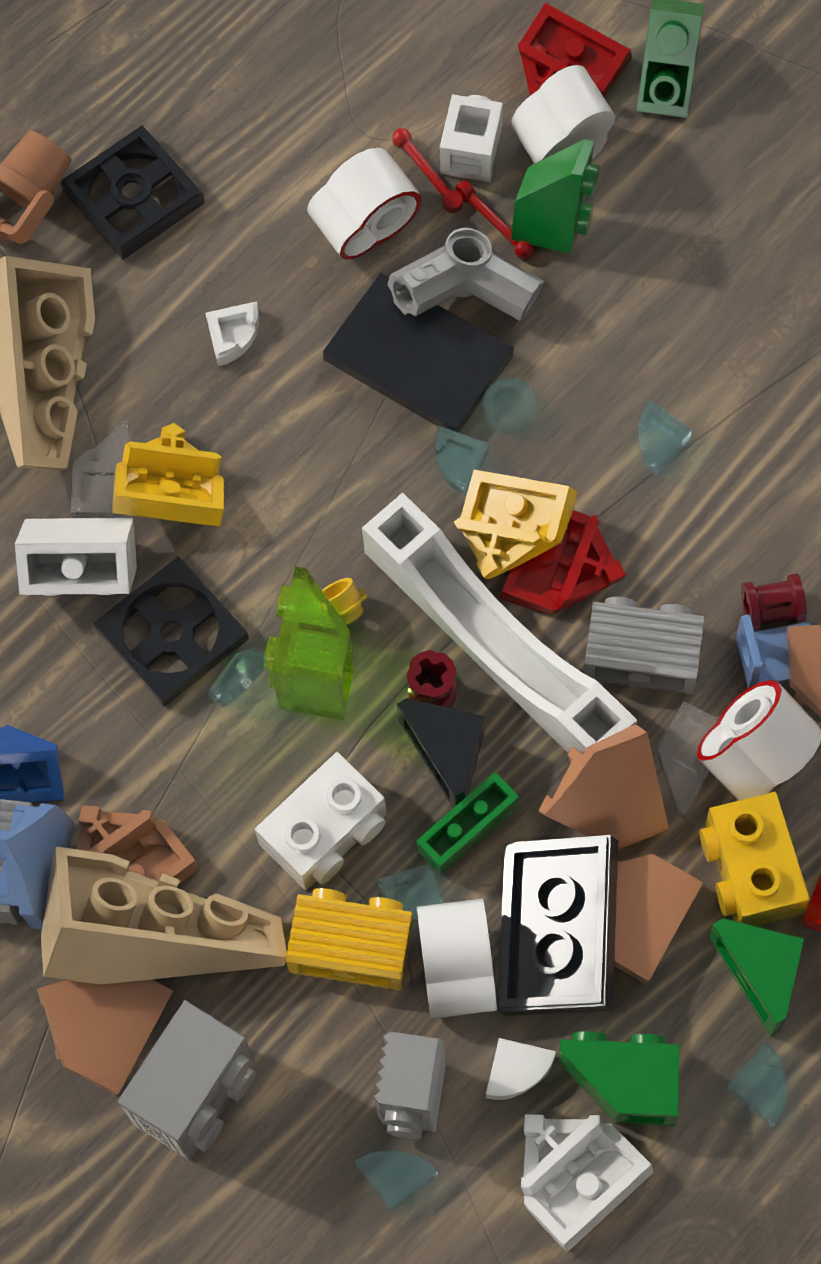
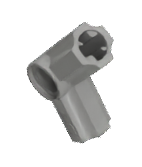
[388,228,544,321]

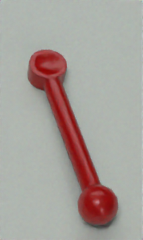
[392,128,463,213]
[455,180,535,260]

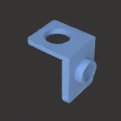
[735,615,810,688]

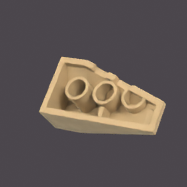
[0,256,95,471]
[41,846,287,985]

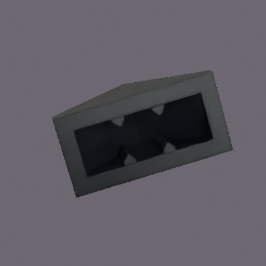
[397,698,484,808]

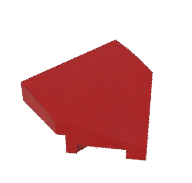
[517,3,632,97]
[499,510,626,615]

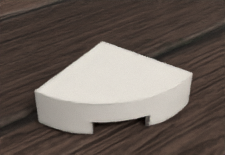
[206,301,259,367]
[486,1038,556,1100]

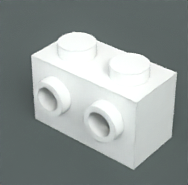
[15,518,137,596]
[255,752,387,891]

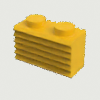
[286,888,414,991]

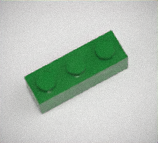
[416,772,519,876]

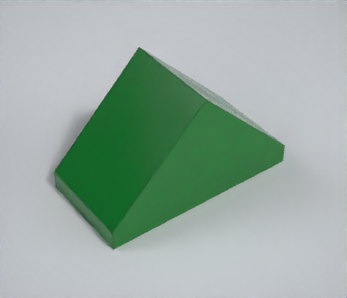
[709,918,804,1036]

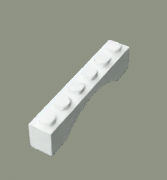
[362,492,637,753]

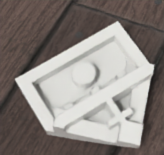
[521,1115,654,1252]

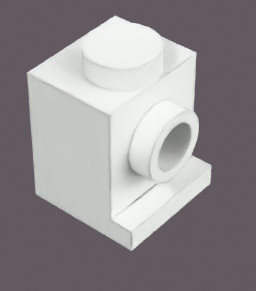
[440,94,503,183]

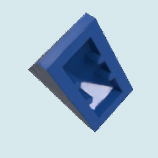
[0,725,65,803]

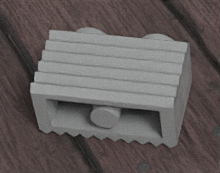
[584,597,704,695]
[374,1031,446,1139]

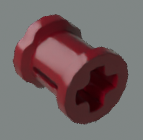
[741,573,807,631]
[406,650,457,708]

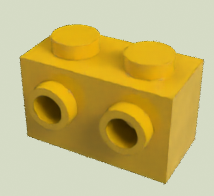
[699,791,810,926]

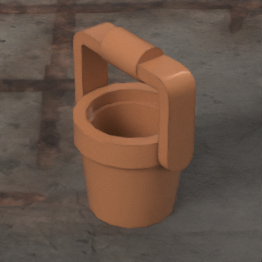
[0,130,72,244]

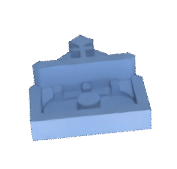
[0,803,74,930]

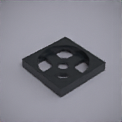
[60,125,205,260]
[94,556,249,707]

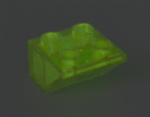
[264,566,356,720]

